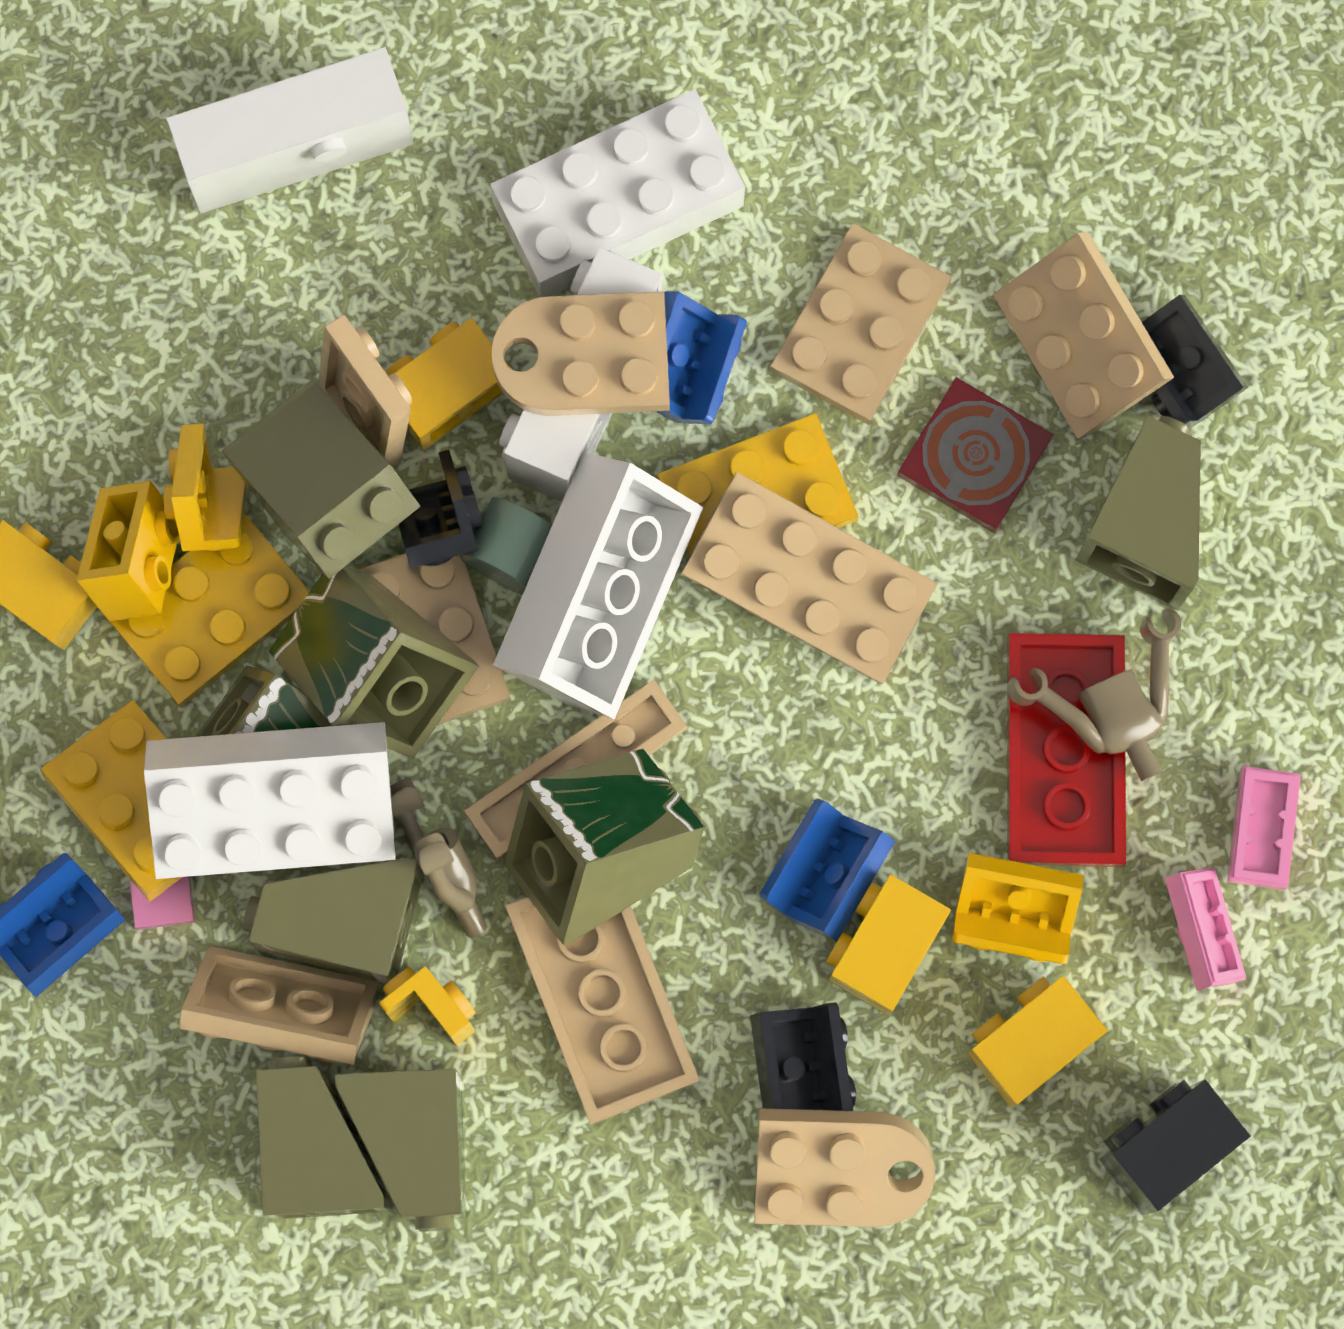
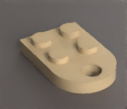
[491,291,670,416]
[754,1108,935,1227]

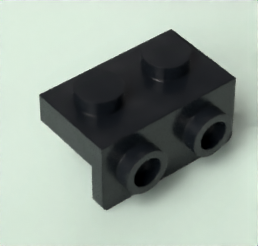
[1142,294,1248,427]
[398,449,483,569]
[750,1002,856,1111]

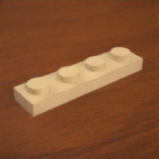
[464,680,687,861]

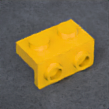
[163,423,247,551]
[952,853,1084,964]
[379,966,476,1046]

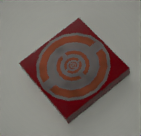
[897,377,1054,534]

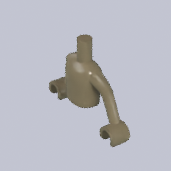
[1007,608,1181,781]
[390,778,488,938]

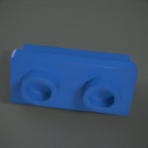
[655,291,747,424]
[760,798,895,942]
[0,853,126,997]

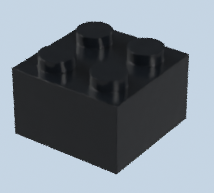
[1099,1079,1251,1215]

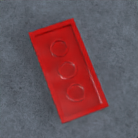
[1007,633,1126,867]

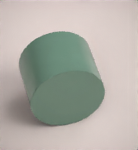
[460,497,552,595]

